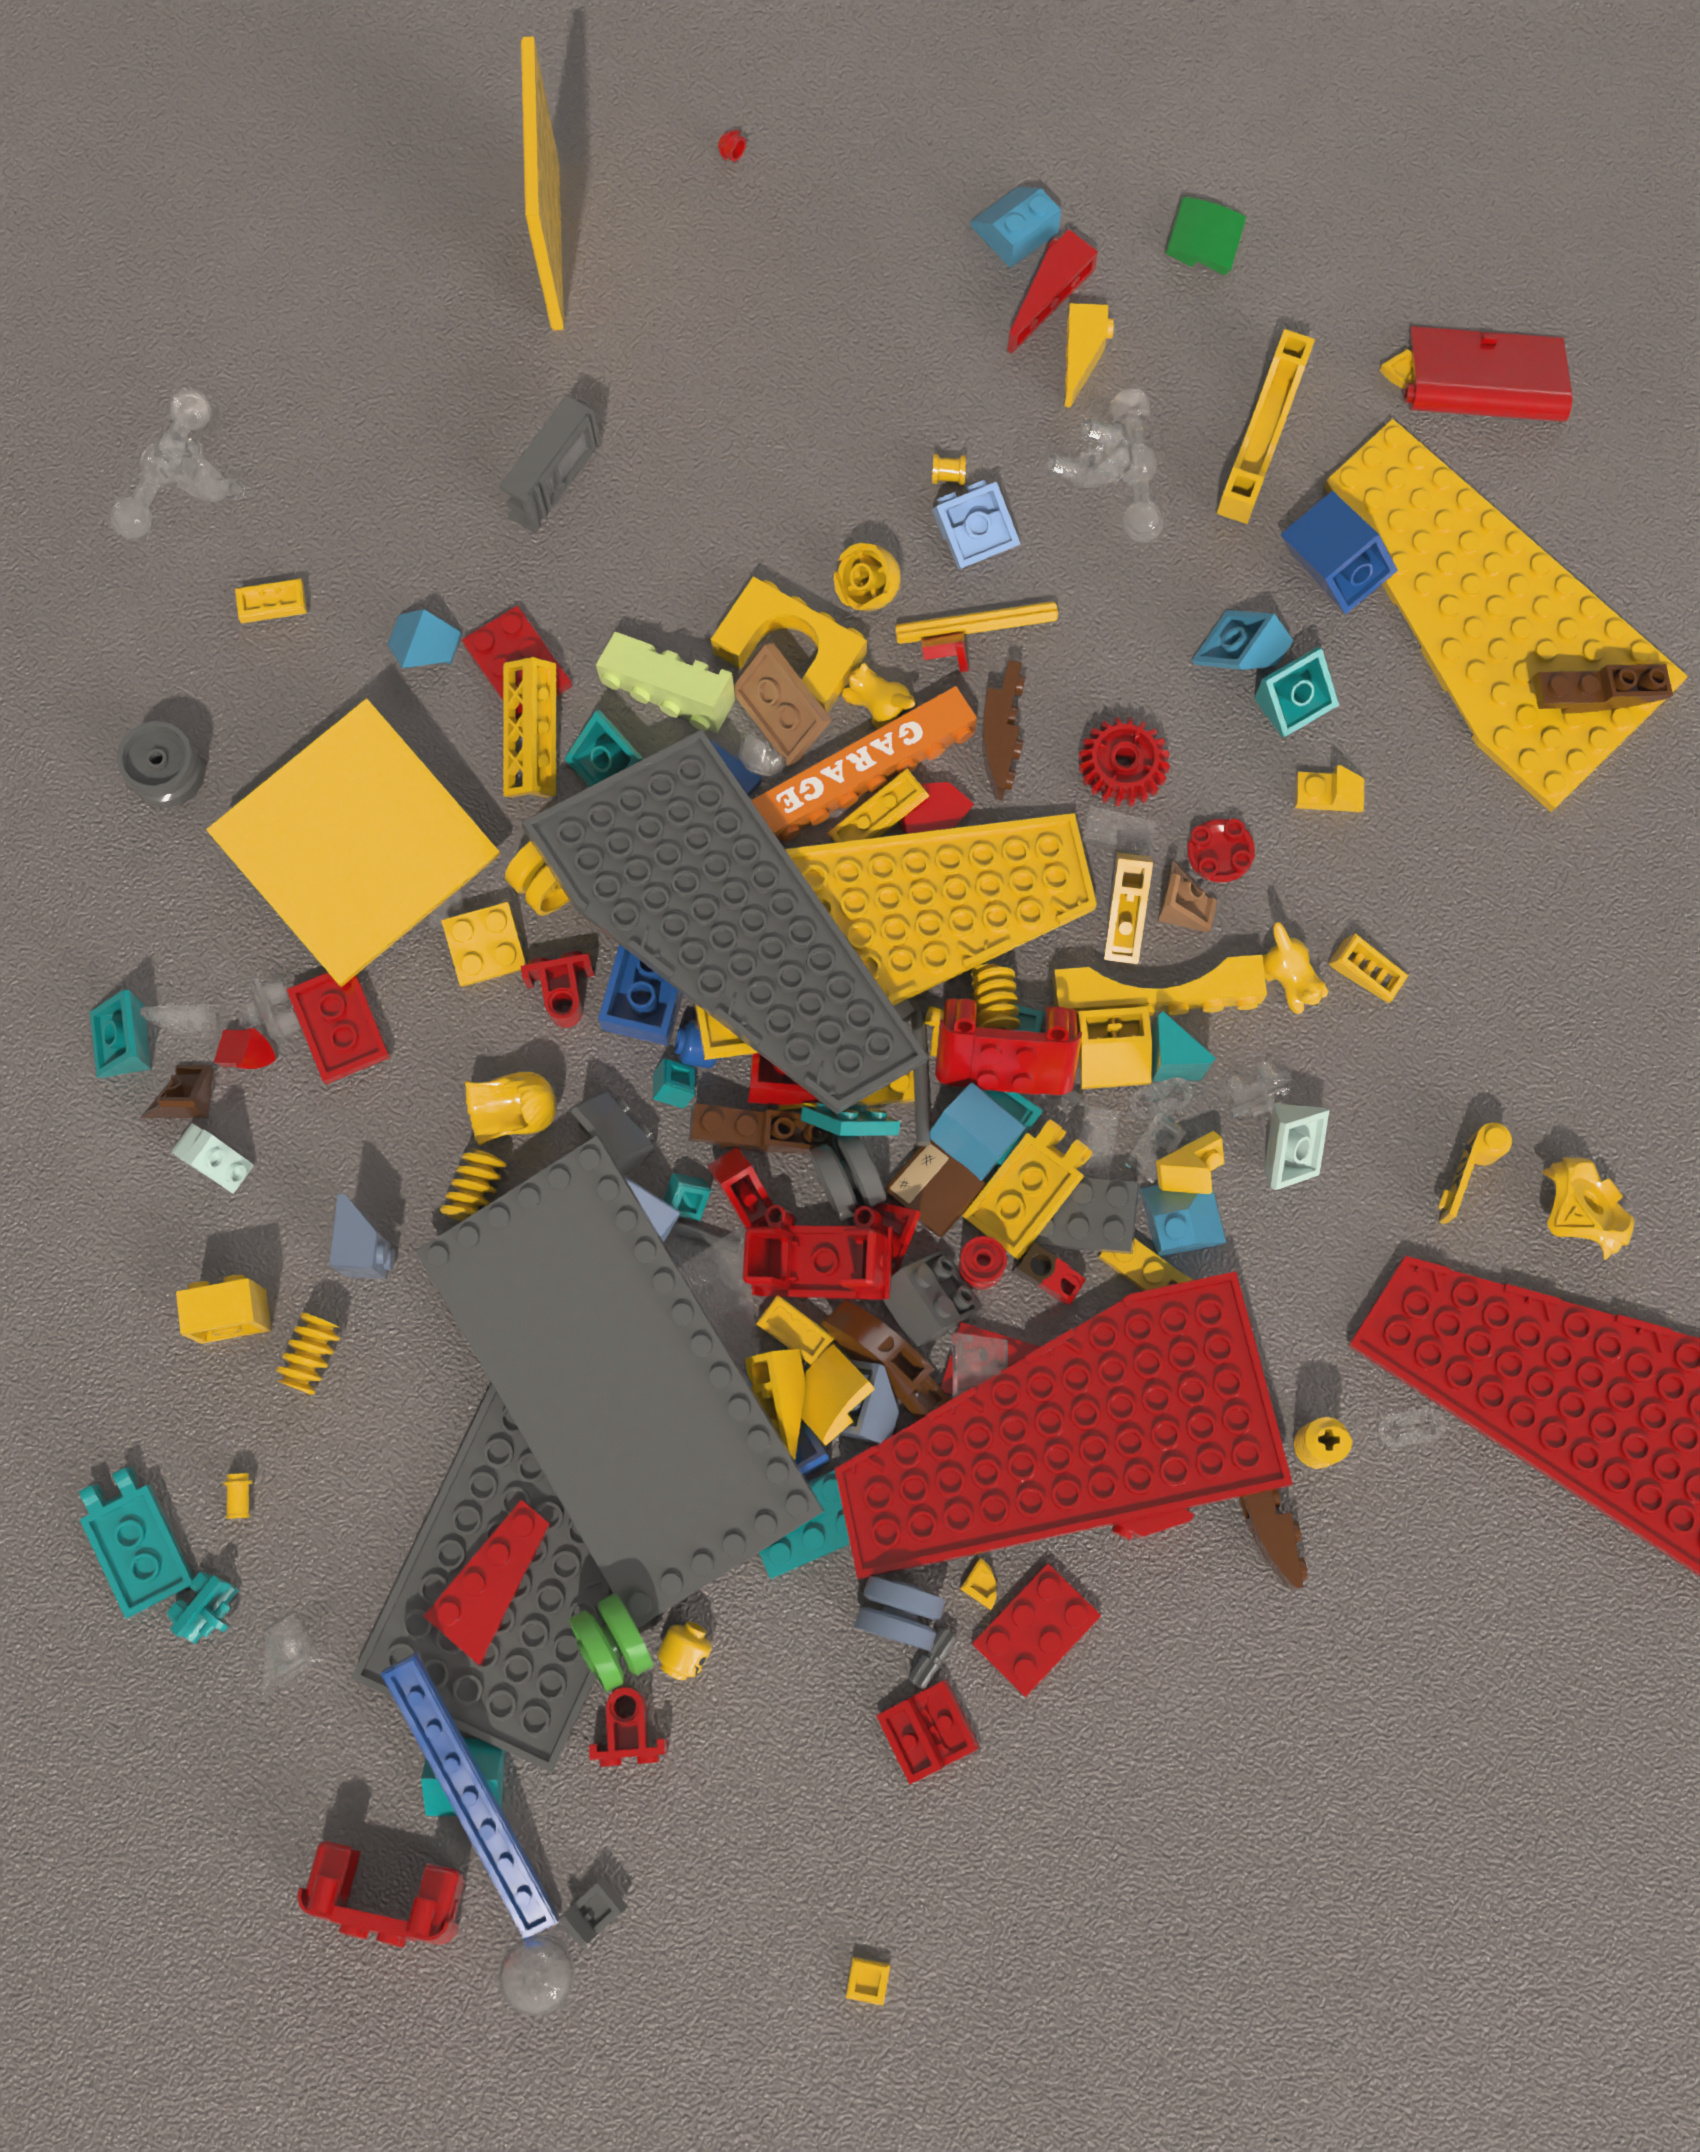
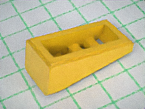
[1328,934,1409,1003]

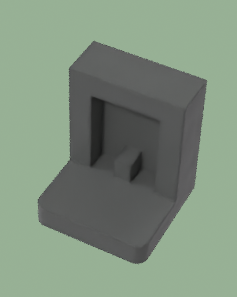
[559,1877,628,1948]

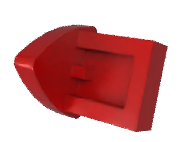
[921,632,969,673]
[214,1028,276,1069]

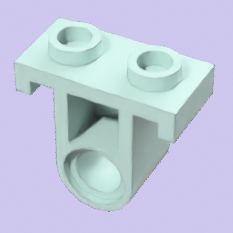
[170,1123,254,1194]

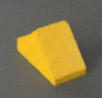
[1295,765,1364,812]
[1156,1130,1224,1194]

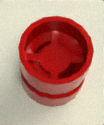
[958,1236,1007,1290]

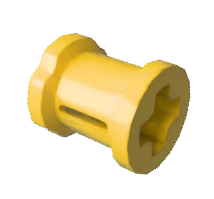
[932,454,966,485]

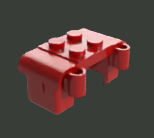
[935,998,1082,1095]
[742,1205,893,1300]
[297,1841,465,1948]

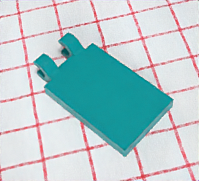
[79,1467,194,1619]

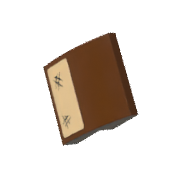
[884,1139,986,1238]

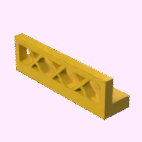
[503,657,556,798]

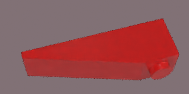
[1007,229,1098,354]

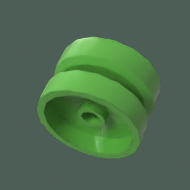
[568,1593,654,1693]

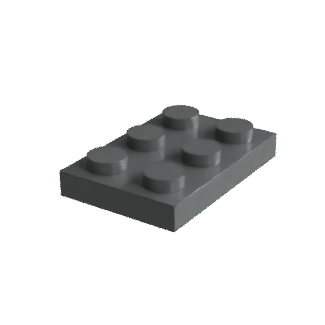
[1033,1178,1139,1254]

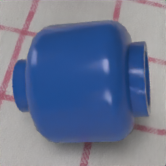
[674,1021,724,1069]

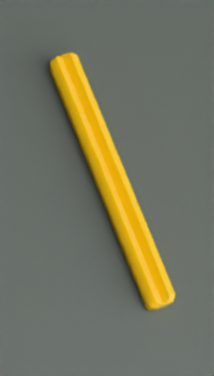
[895,601,1058,644]

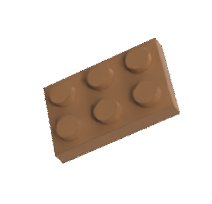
[734,643,832,766]

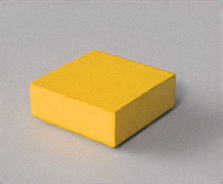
[846,1956,890,2005]

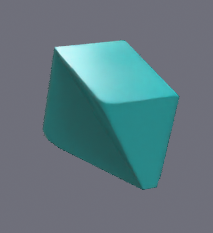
[653,1058,696,1108]
[663,1172,712,1221]

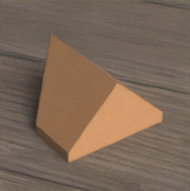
[1158,859,1217,932]

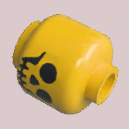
[657,1621,712,1681]

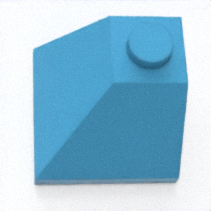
[1192,610,1294,670]
[1140,1185,1226,1257]

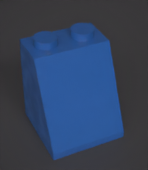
[1281,490,1398,615]

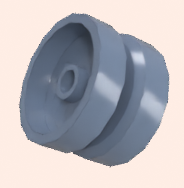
[854,1576,946,1651]

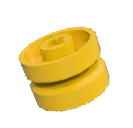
[505,841,570,916]

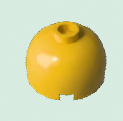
[833,543,901,611]

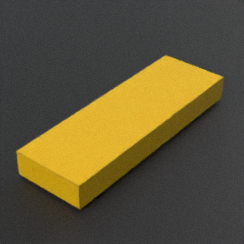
[828,768,929,843]

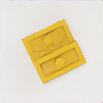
[801,1344,875,1446]

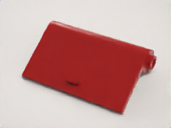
[1403,326,1572,422]

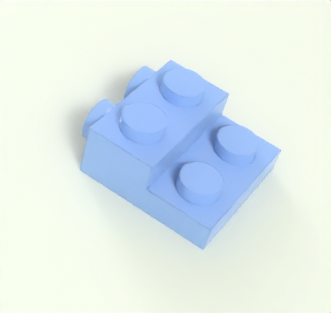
[932,480,1021,570]

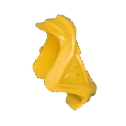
[1541,1157,1635,1260]

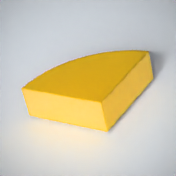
[960,1558,997,1610]

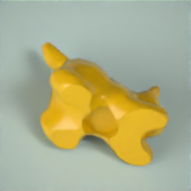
[842,663,915,729]
[1262,922,1328,1014]

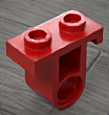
[520,951,595,1028]
[589,1687,668,1767]

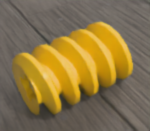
[971,964,1021,1030]
[440,1148,507,1222]
[275,1313,340,1395]
[1293,1417,1353,1469]

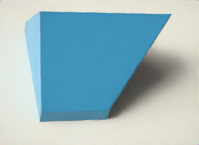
[388,609,462,668]

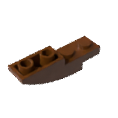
[982,660,1026,801]
[1532,664,1673,714]
[689,1103,833,1154]
[821,1299,951,1420]
[1239,1489,1307,1589]

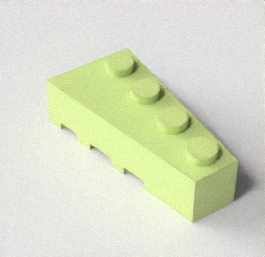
[596,632,735,733]

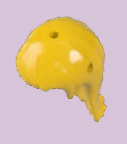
[465,1072,557,1146]

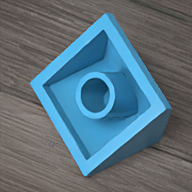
[930,1082,1027,1181]

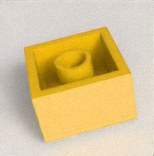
[176,1275,272,1344]

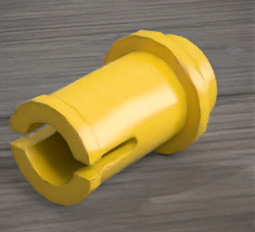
[223,1473,253,1519]

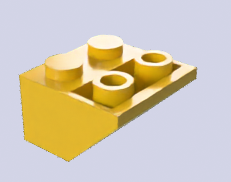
[1077,1006,1152,1089]

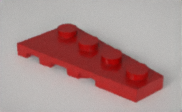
[423,1500,551,1665]

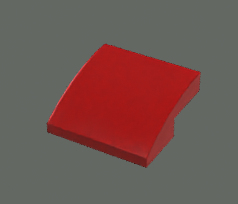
[876,1679,980,1785]

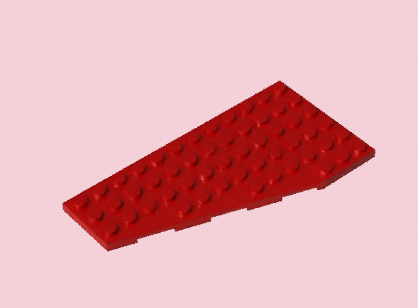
[1347,1256,1700,1577]
[835,1271,1293,1580]

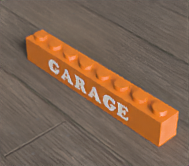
[751,686,977,842]

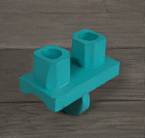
[167,1571,239,1644]

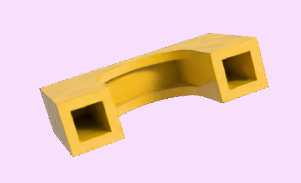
[711,576,867,714]

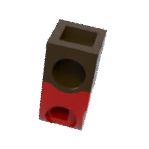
[1012,1242,1086,1305]

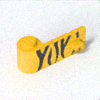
[1438,1122,1512,1225]

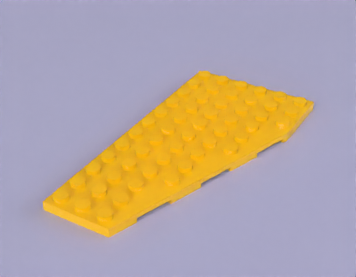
[1324,419,1688,813]
[694,813,1097,1060]

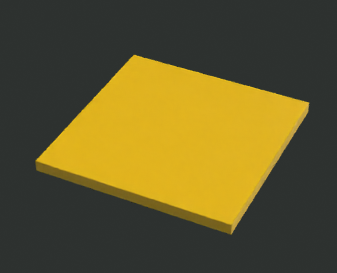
[521,36,564,330]
[206,698,501,987]

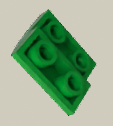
[1165,197,1246,276]

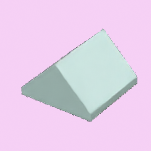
[1264,1104,1329,1190]

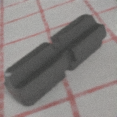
[909,1627,957,1689]

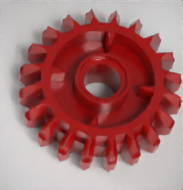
[1078,716,1170,807]

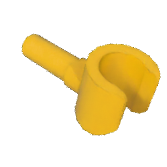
[924,1006,944,1057]

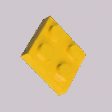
[441,902,527,987]

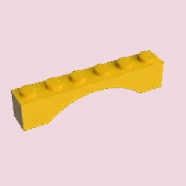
[1217,329,1315,524]
[1052,955,1267,1017]

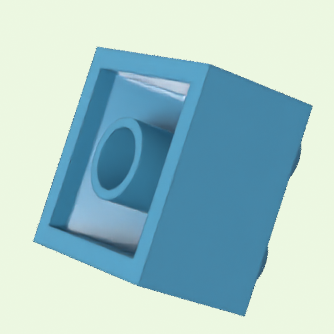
[970,186,1062,268]

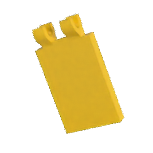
[963,1119,1093,1260]

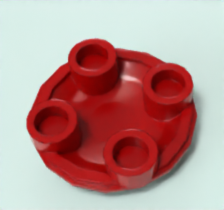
[1187,819,1255,883]

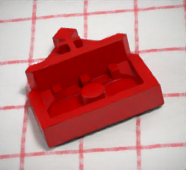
[899,782,974,834]

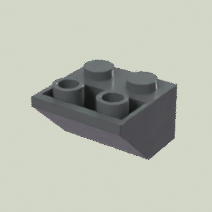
[883,1250,982,1349]

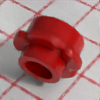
[718,130,746,162]

